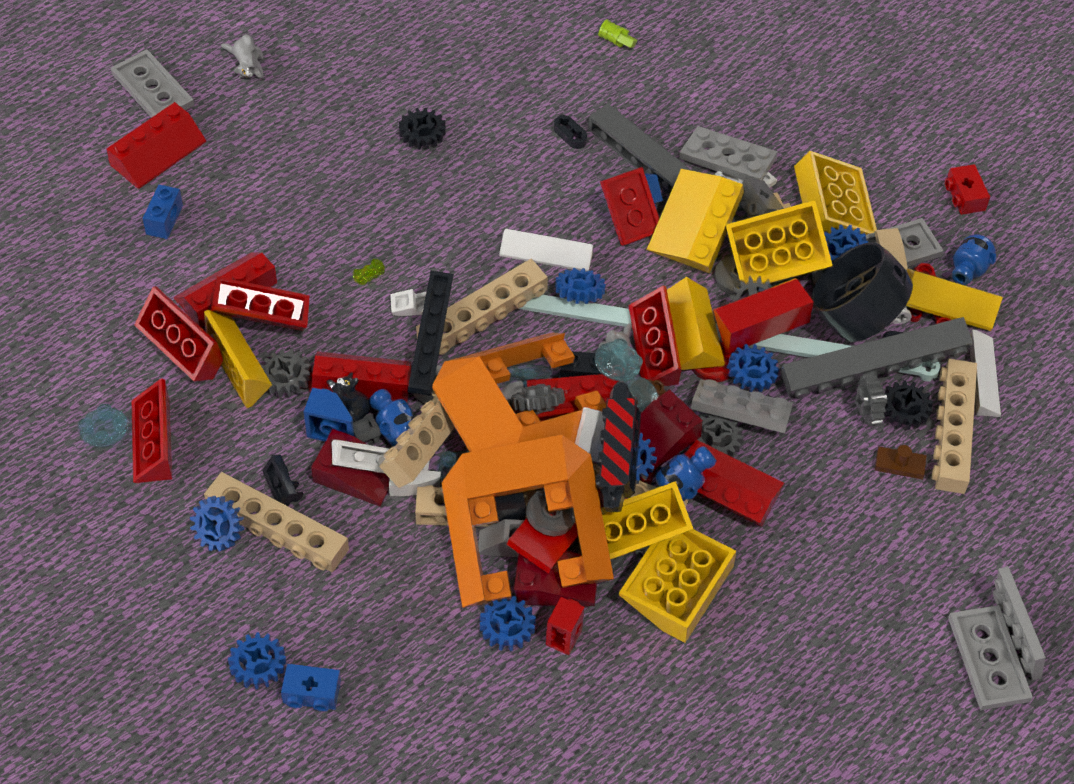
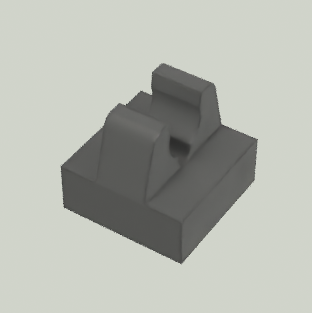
[353,415,381,443]

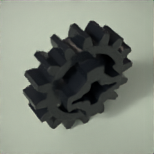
[399,108,446,150]
[883,380,933,430]

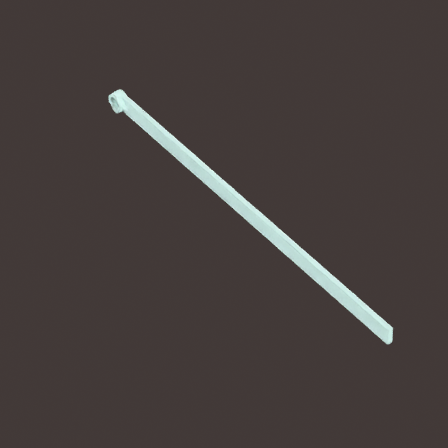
[500,295,940,382]

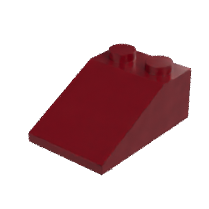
[640,389,703,475]
[311,429,390,507]
[514,551,597,606]

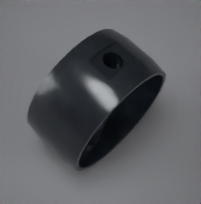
[811,242,913,342]

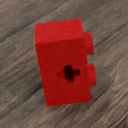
[945,164,990,215]
[546,597,585,655]

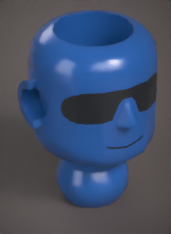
[952,234,996,285]
[369,389,417,446]
[655,446,717,502]

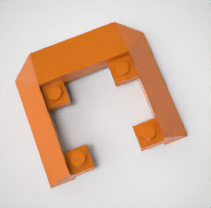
[432,333,606,452]
[442,435,614,608]

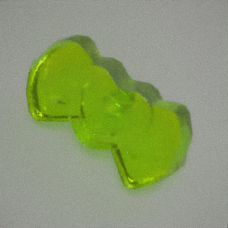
[353,259,385,285]

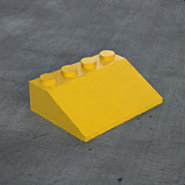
[794,151,877,235]
[647,169,744,274]
[726,200,833,290]
[619,530,736,643]

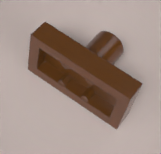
[874,445,927,480]

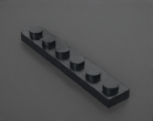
[408,270,454,396]

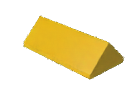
[906,269,1003,331]
[667,277,725,370]
[204,310,272,409]
[601,481,694,559]

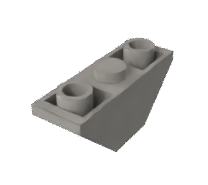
[478,519,525,557]

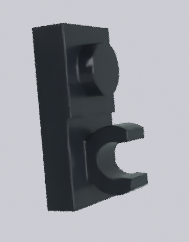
[262,455,304,506]

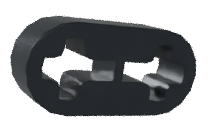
[554,115,587,149]

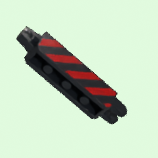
[596,382,641,512]

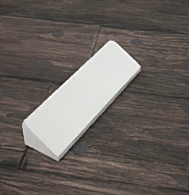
[499,229,593,271]
[970,330,1001,417]
[332,440,430,473]

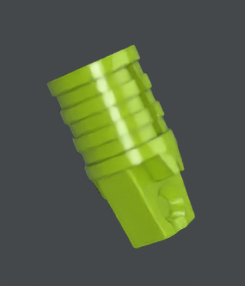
[598,19,638,48]

